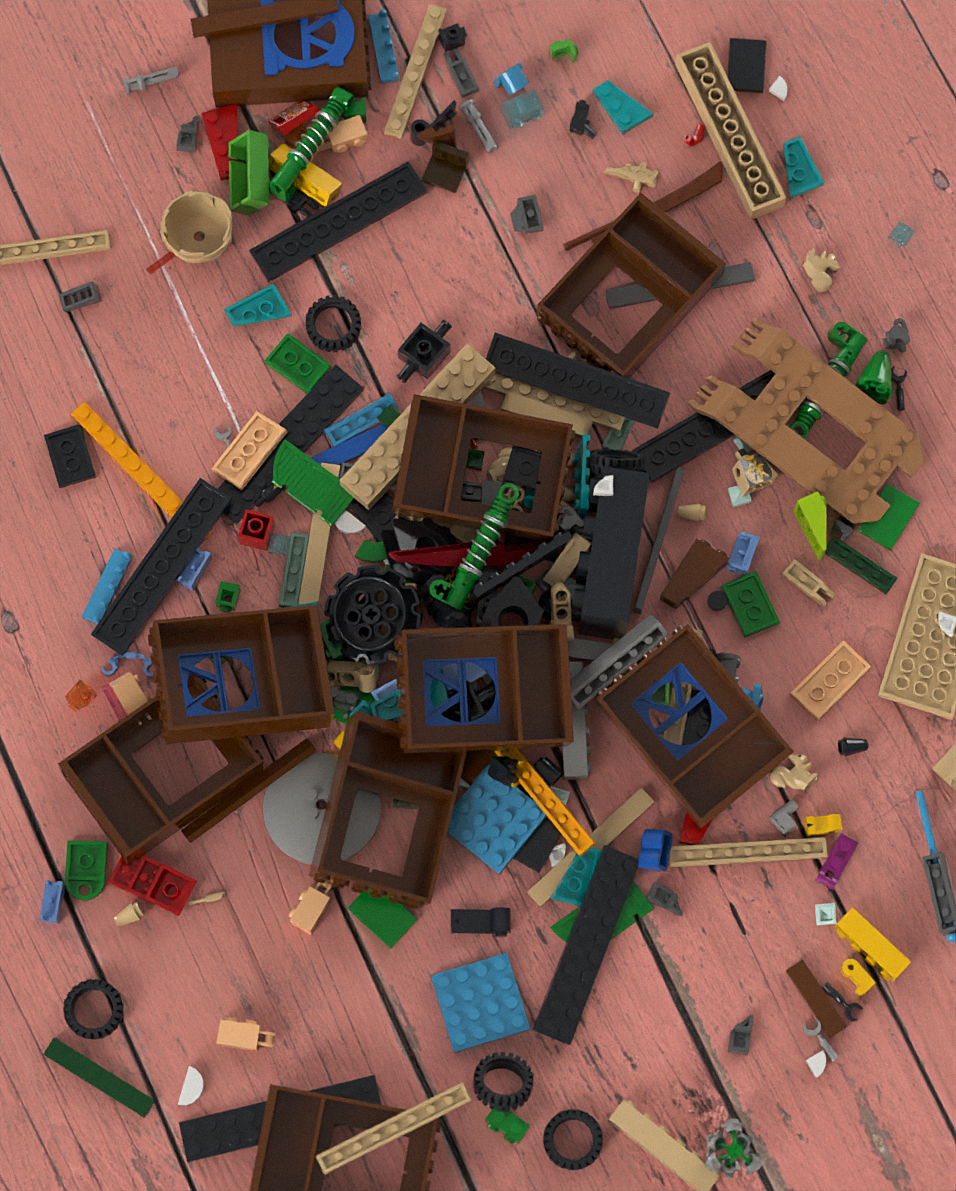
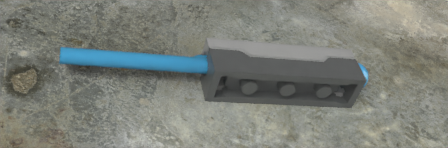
[916,791,956,943]

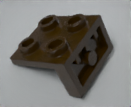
[422,141,469,193]

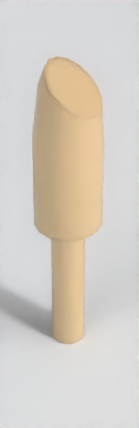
[188,892,225,905]

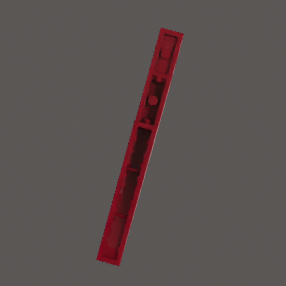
[389,539,565,566]

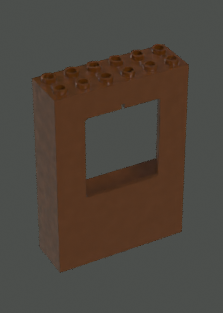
[537,193,726,378]
[391,394,575,542]
[58,673,264,866]
[309,711,467,909]
[249,1084,442,1191]

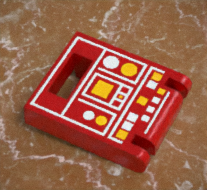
[268,99,319,135]

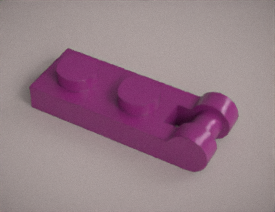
[815,833,858,890]

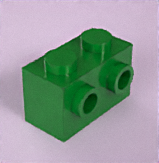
[485,1106,530,1144]

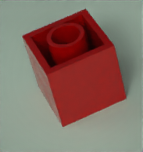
[238,510,275,551]

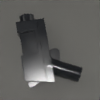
[569,100,597,139]

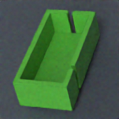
[229,130,270,216]

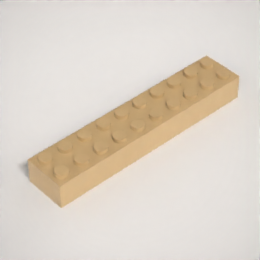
[675,42,786,220]
[339,344,495,510]

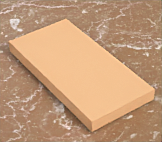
[211,411,287,490]
[790,640,871,721]

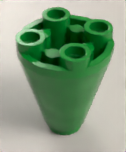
[855,351,892,404]

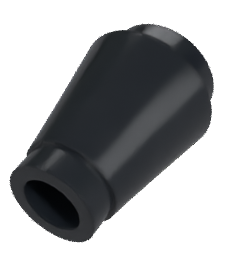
[838,737,868,757]

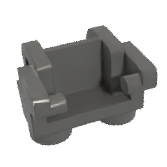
[883,318,910,352]
[558,506,584,535]
[716,652,741,684]
[330,686,360,720]

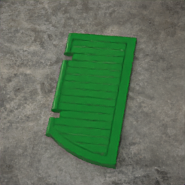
[272,439,354,526]
[550,880,654,942]

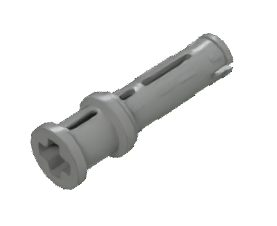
[122,66,179,95]
[459,99,498,153]

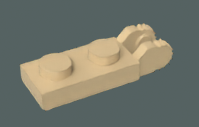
[782,559,834,607]

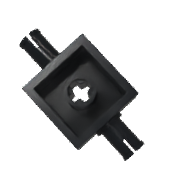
[396,320,452,383]
[441,680,496,722]

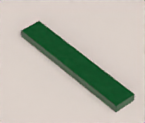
[43,1038,155,1118]

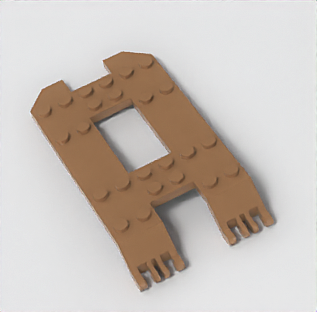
[687,317,924,525]

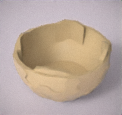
[160,191,233,264]

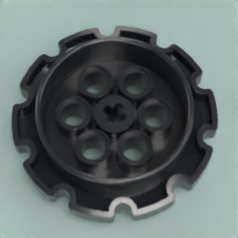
[324,565,423,664]

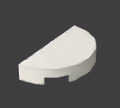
[334,510,366,534]
[178,1066,204,1106]

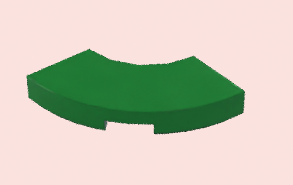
[355,540,387,563]

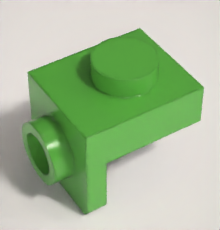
[549,39,579,62]

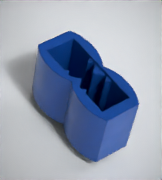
[637,829,673,872]

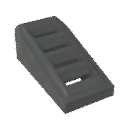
[59,281,102,312]

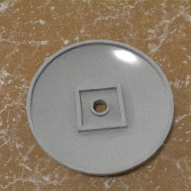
[263,753,381,864]

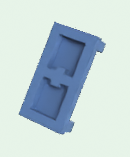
[726,532,760,576]
[177,547,212,591]
[39,880,66,924]

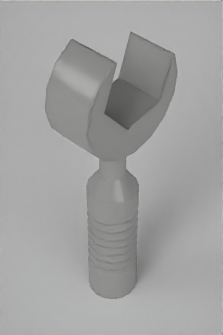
[214,425,231,449]
[803,1019,839,1061]

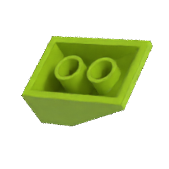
[793,491,827,561]

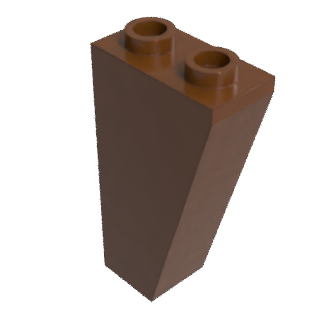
[660,538,729,609]

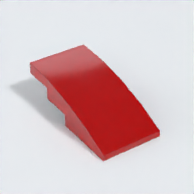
[107,855,197,916]

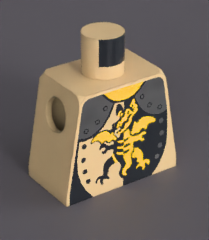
[732,448,778,496]

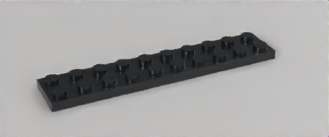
[249,161,427,282]
[486,333,671,429]
[217,364,364,525]
[632,370,775,483]
[91,478,232,656]
[532,845,638,1045]
[179,1075,382,1163]

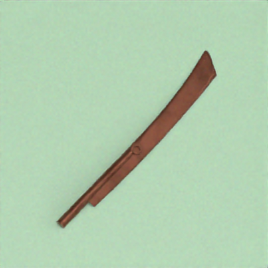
[563,161,723,251]

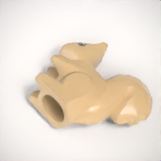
[802,248,840,292]
[487,448,517,489]
[770,754,818,791]

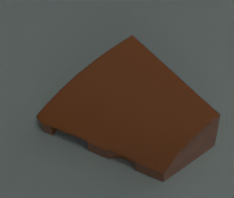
[417,124,455,146]
[461,750,497,786]

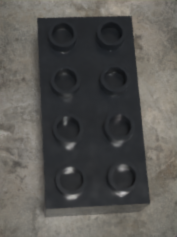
[571,467,650,640]

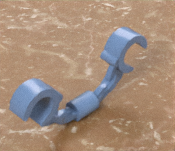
[101,651,153,678]

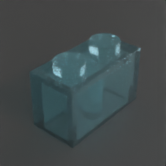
[501,89,544,129]

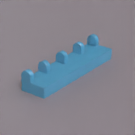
[368,10,399,84]
[324,393,399,446]
[82,549,132,624]

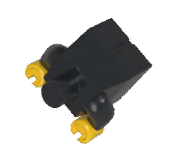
[487,756,524,787]

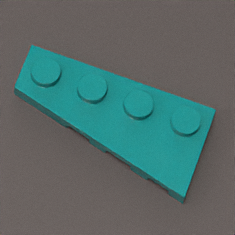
[572,434,591,519]
[371,669,449,721]

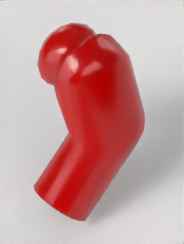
[684,124,705,147]

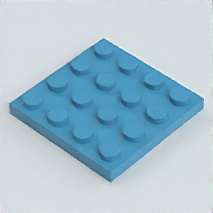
[448,765,547,875]
[431,953,530,1053]

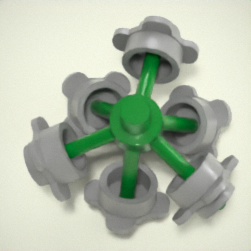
[705,1119,762,1178]

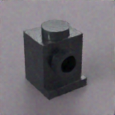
[438,23,467,53]

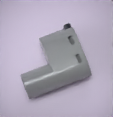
[769,799,799,837]

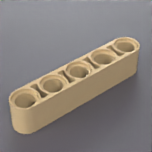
[500,392,593,440]

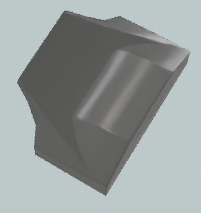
[510,195,544,234]

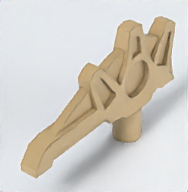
[604,162,659,193]

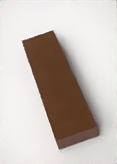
[786,960,847,1038]

